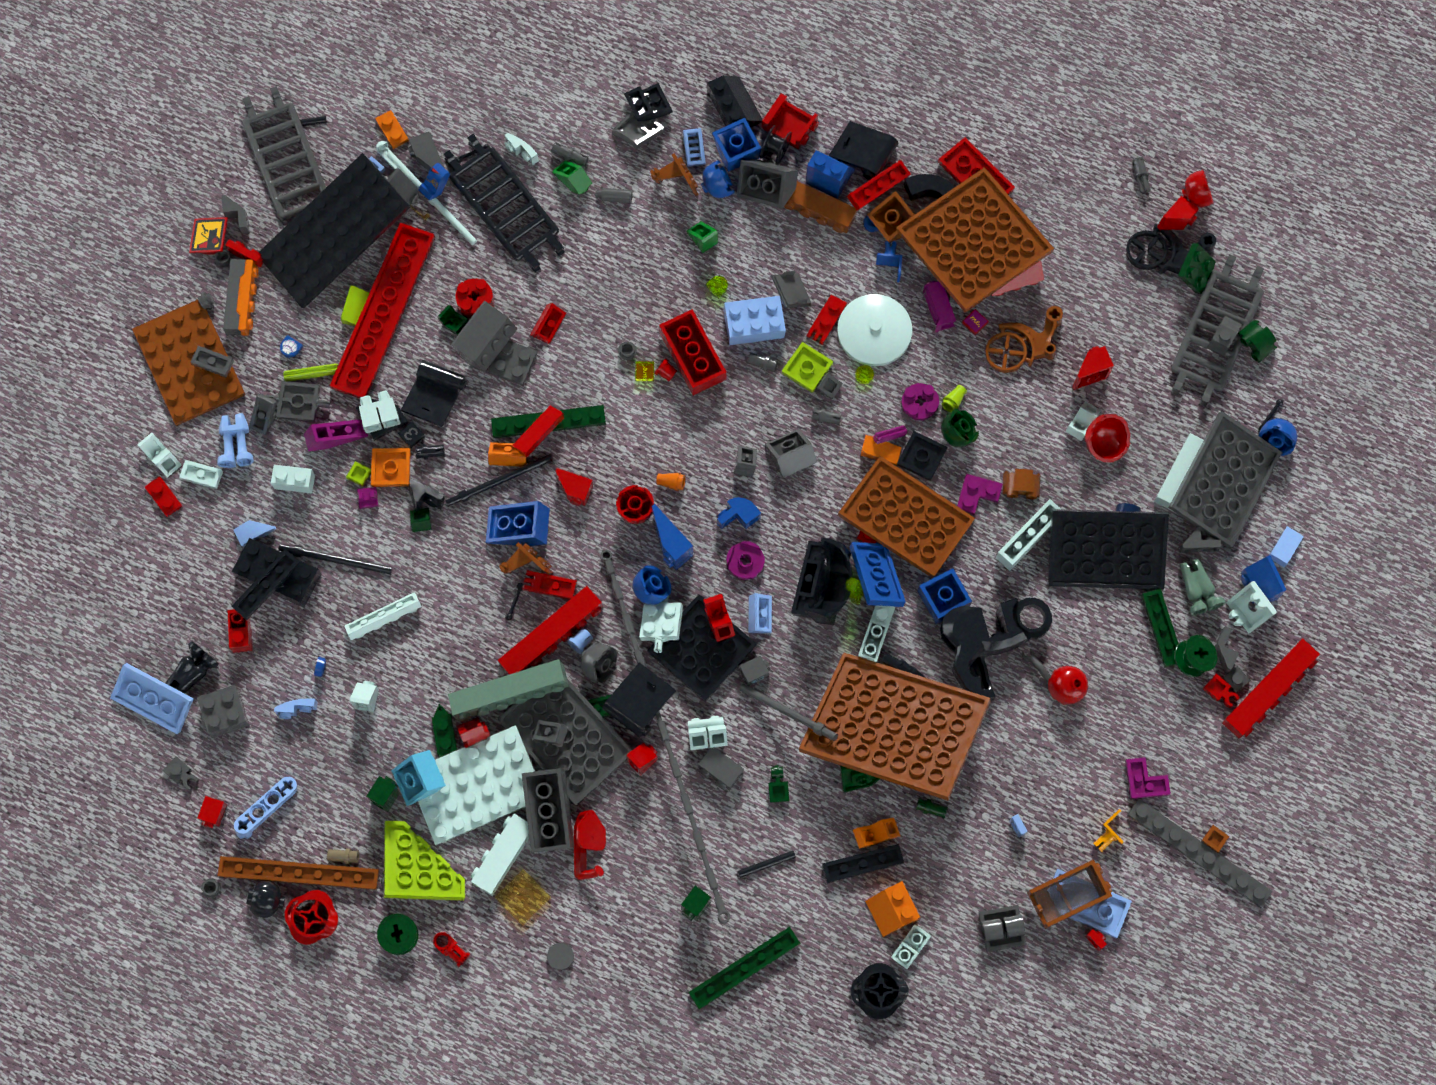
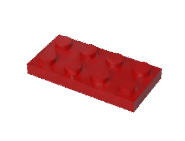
[938,137,1015,195]

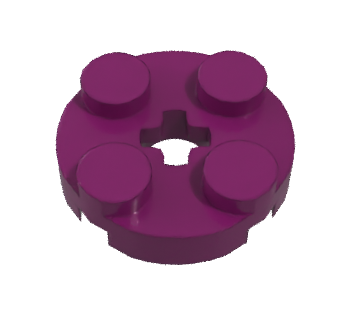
[901,383,939,421]
[726,541,765,580]

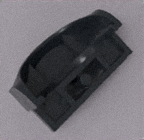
[791,537,853,625]

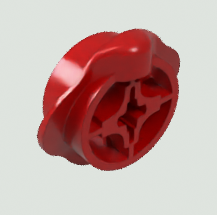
[284,890,339,945]

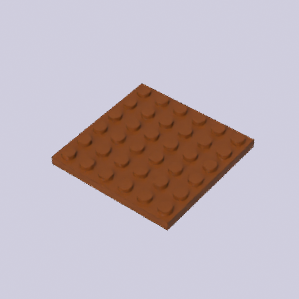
[896,167,1054,313]

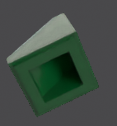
[410,508,432,532]

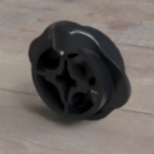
[849,963,909,1020]

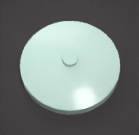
[837,294,912,366]

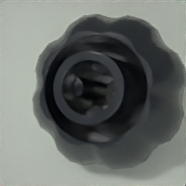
[246,881,285,918]

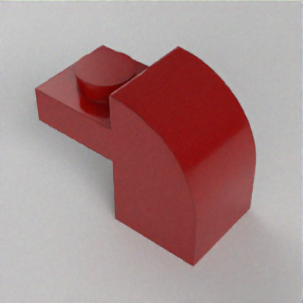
[703,593,735,642]

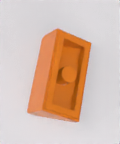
[488,442,527,467]

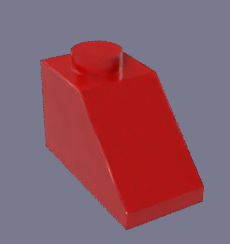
[1157,196,1199,230]
[556,468,594,506]
[626,743,658,776]

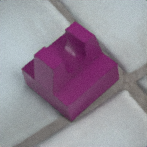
[357,487,379,509]

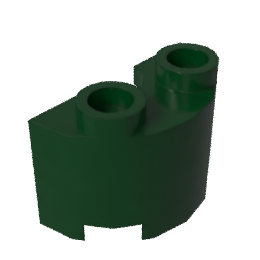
[1237,320,1277,363]

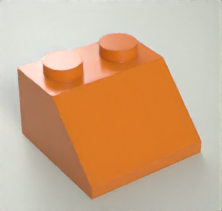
[865,881,920,937]

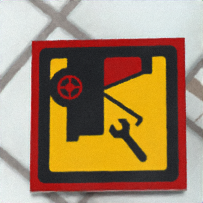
[189,217,228,255]

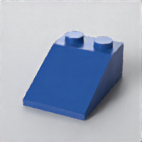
[485,501,550,546]
[652,504,693,570]

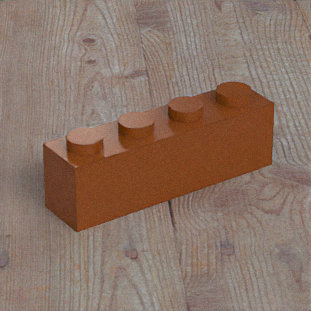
[784,181,857,234]

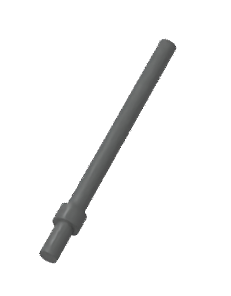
[740,684,838,741]

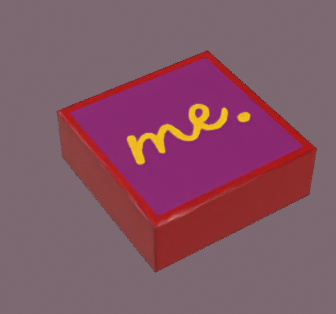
[962,309,989,335]

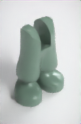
[1179,558,1226,616]

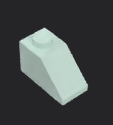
[350,681,379,712]

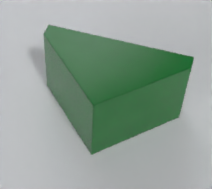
[686,221,718,253]

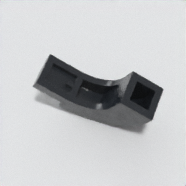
[904,174,955,201]

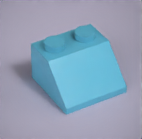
[391,750,446,806]

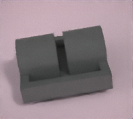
[978,905,1027,953]

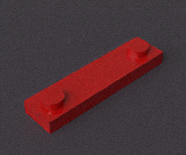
[846,160,911,211]

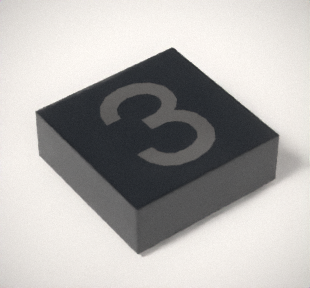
[398,422,425,448]

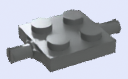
[266,381,331,423]

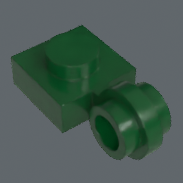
[768,765,789,803]

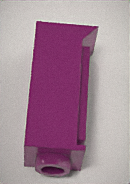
[923,281,956,332]

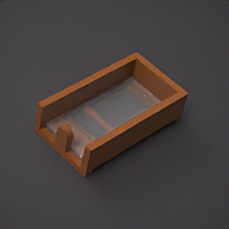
[1027,859,1113,929]

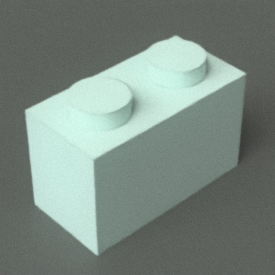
[271,465,315,493]

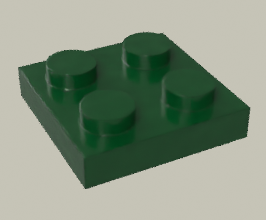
[1178,243,1216,294]

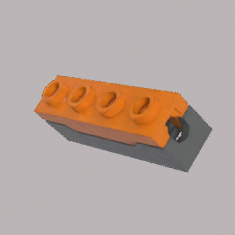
[223,259,259,336]

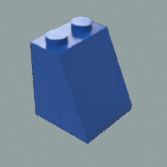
[806,150,855,199]

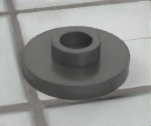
[547,943,574,970]

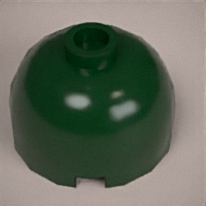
[941,409,979,447]

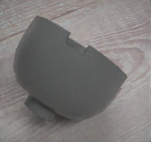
[581,643,617,683]

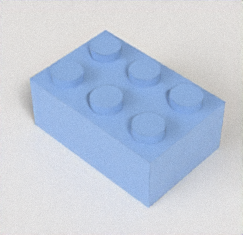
[723,296,786,345]

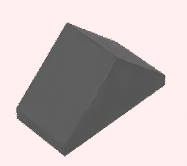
[733,446,757,477]

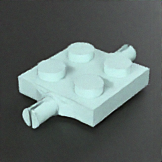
[639,596,683,653]

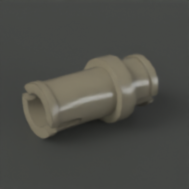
[327,848,360,864]

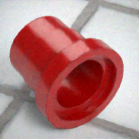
[654,358,677,381]

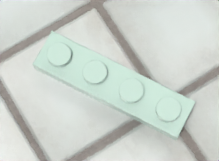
[345,592,422,640]

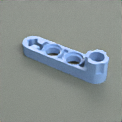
[234,777,297,839]

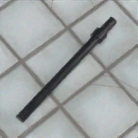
[445,454,552,507]
[278,544,392,575]

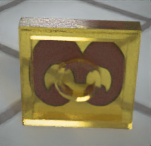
[495,869,551,926]

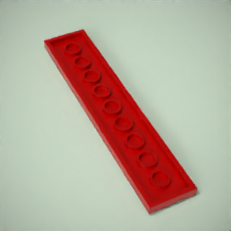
[330,222,435,399]

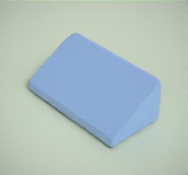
[748,593,772,633]

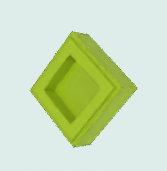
[346,461,371,487]

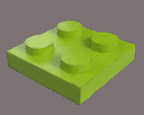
[781,342,833,393]

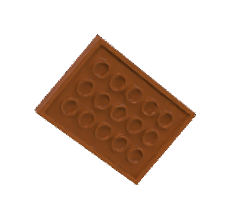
[132,300,246,426]
[837,456,975,578]

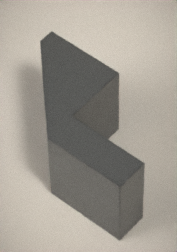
[221,195,250,234]
[1215,626,1239,674]

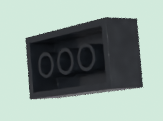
[231,538,322,608]

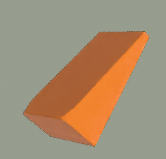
[860,435,902,465]

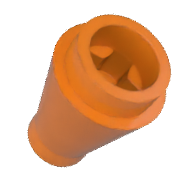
[656,473,686,491]

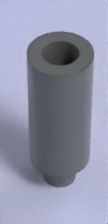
[595,188,633,203]

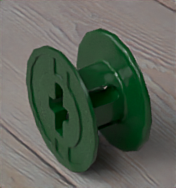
[1174,635,1217,678]
[377,913,419,955]

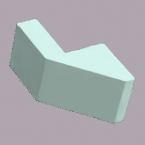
[1065,401,1101,441]
[138,433,182,478]

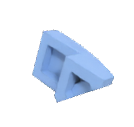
[233,520,276,547]

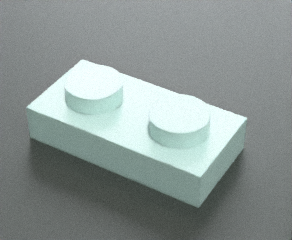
[179,460,223,489]

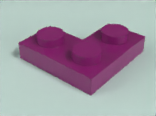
[957,473,1003,515]
[1125,757,1171,799]

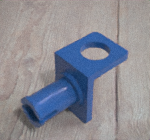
[876,241,902,282]

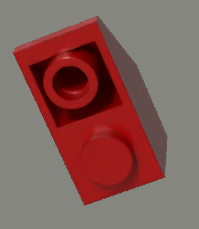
[227,609,253,653]

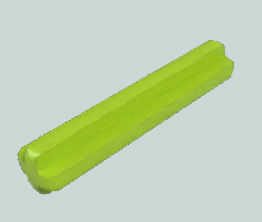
[283,363,338,382]

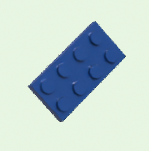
[849,542,906,607]

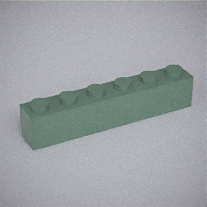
[448,659,569,722]

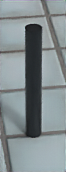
[271,116,327,128]
[737,850,796,878]

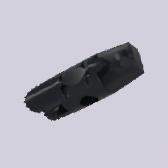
[883,654,926,678]

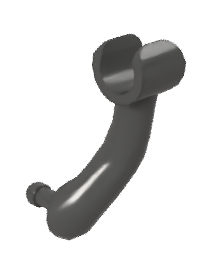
[1022,649,1051,682]

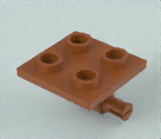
[650,153,699,196]
[499,542,554,575]

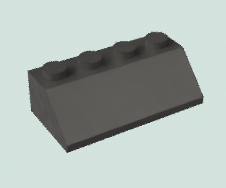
[521,767,575,853]

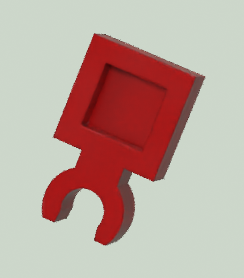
[1203,673,1240,708]

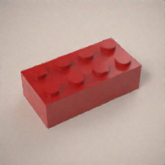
[659,309,727,396]

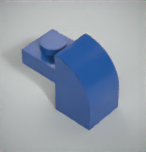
[717,497,761,530]

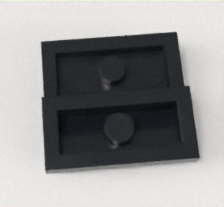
[624,83,673,121]

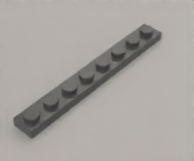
[1127,799,1272,908]

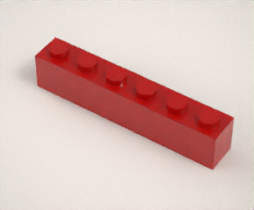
[498,586,603,675]
[1222,638,1320,739]

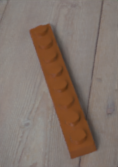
[217,856,380,890]

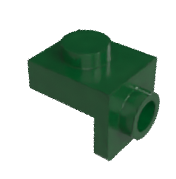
[437,305,469,336]

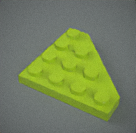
[384,821,465,901]

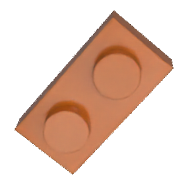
[375,110,409,149]

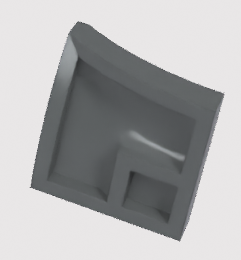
[612,111,664,149]

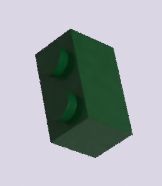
[366,776,401,813]
[681,885,712,921]

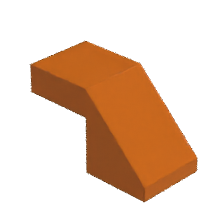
[853,817,901,849]

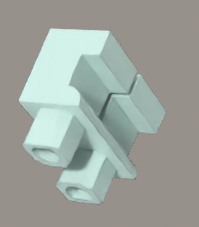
[359,390,401,433]
[688,716,728,750]

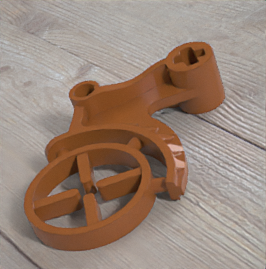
[985,306,1063,373]

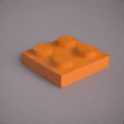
[371,448,411,487]

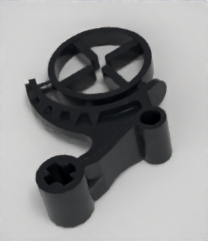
[1126,224,1216,275]

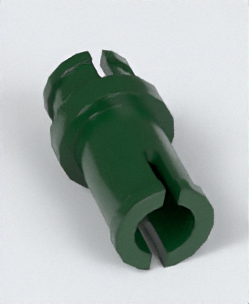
[916,797,948,819]

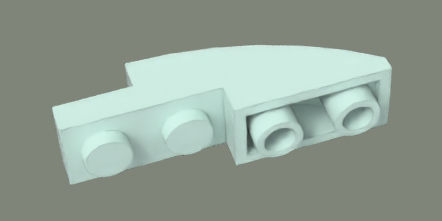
[858,606,895,662]

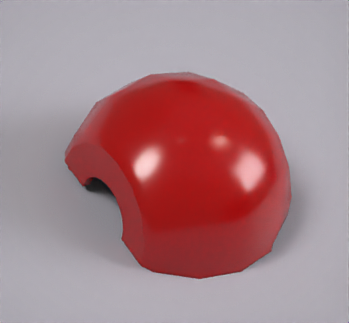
[1085,414,1131,462]

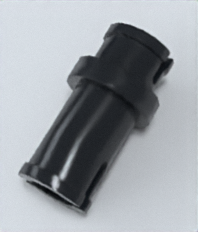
[415,444,445,460]

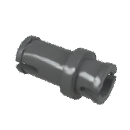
[747,352,778,372]
[811,408,841,425]

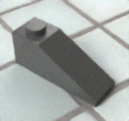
[408,132,450,186]

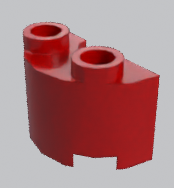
[456,717,490,748]

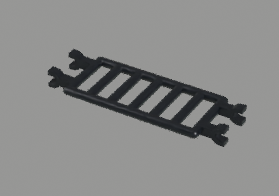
[443,134,565,273]

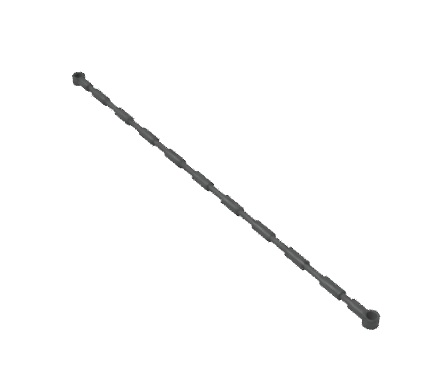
[600,550,730,924]

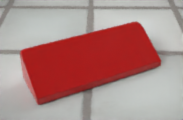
[512,405,564,458]

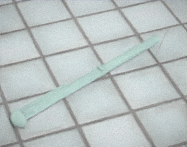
[376,141,477,245]

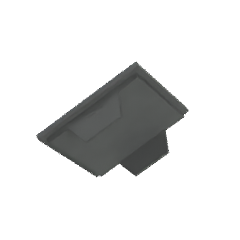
[771,271,812,308]

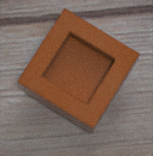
[1201,825,1230,853]

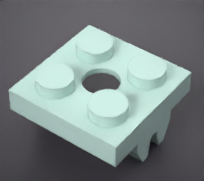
[1226,581,1277,634]

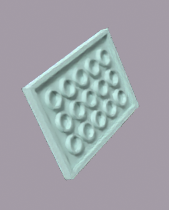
[418,725,535,845]

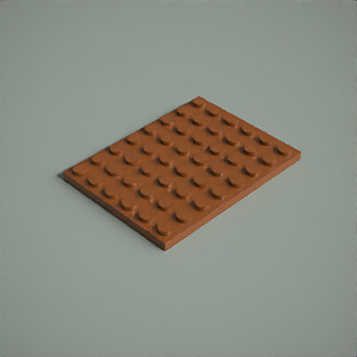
[799,653,991,801]

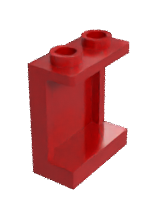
[761,93,819,150]

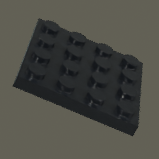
[647,594,757,702]

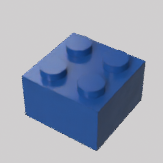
[917,568,972,624]

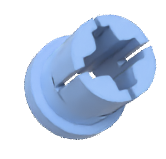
[567,628,593,654]

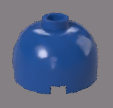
[701,160,735,198]
[1258,418,1298,456]
[632,565,672,605]

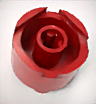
[455,278,494,320]

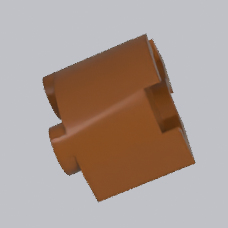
[1002,469,1041,500]

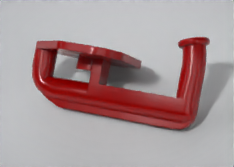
[574,810,606,880]

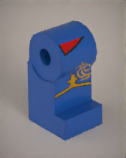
[418,163,450,200]

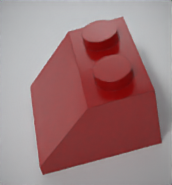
[1072,346,1114,390]

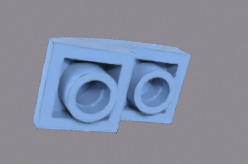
[274,698,318,719]

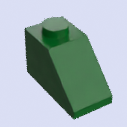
[552,160,592,195]

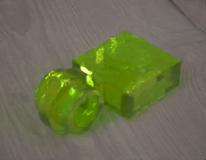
[846,577,864,606]

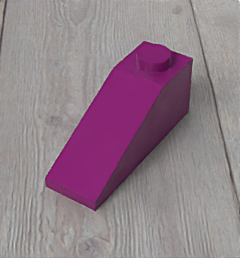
[304,419,368,451]

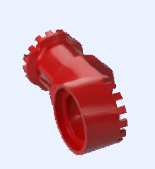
[433,932,470,968]

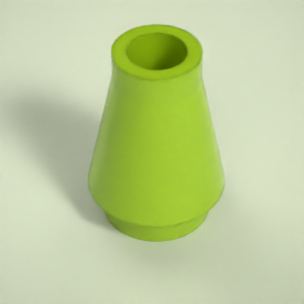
[941,385,967,412]

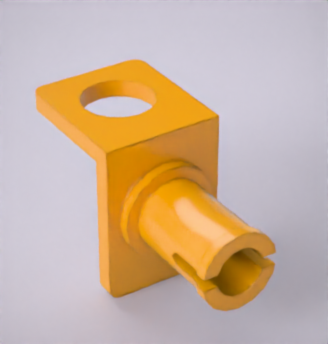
[1093,809,1124,852]

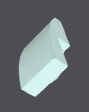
[504,133,539,165]
[891,924,931,969]

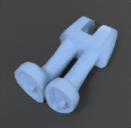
[217,413,254,468]

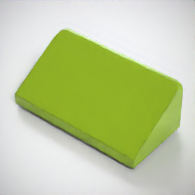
[341,285,369,326]

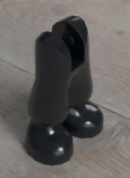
[165,641,219,694]

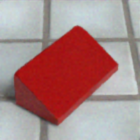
[530,303,566,344]

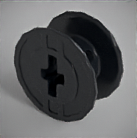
[760,125,792,165]

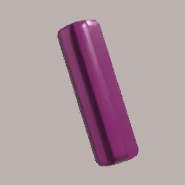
[873,425,908,444]

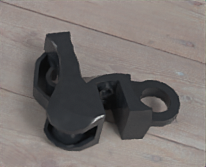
[940,597,1052,701]

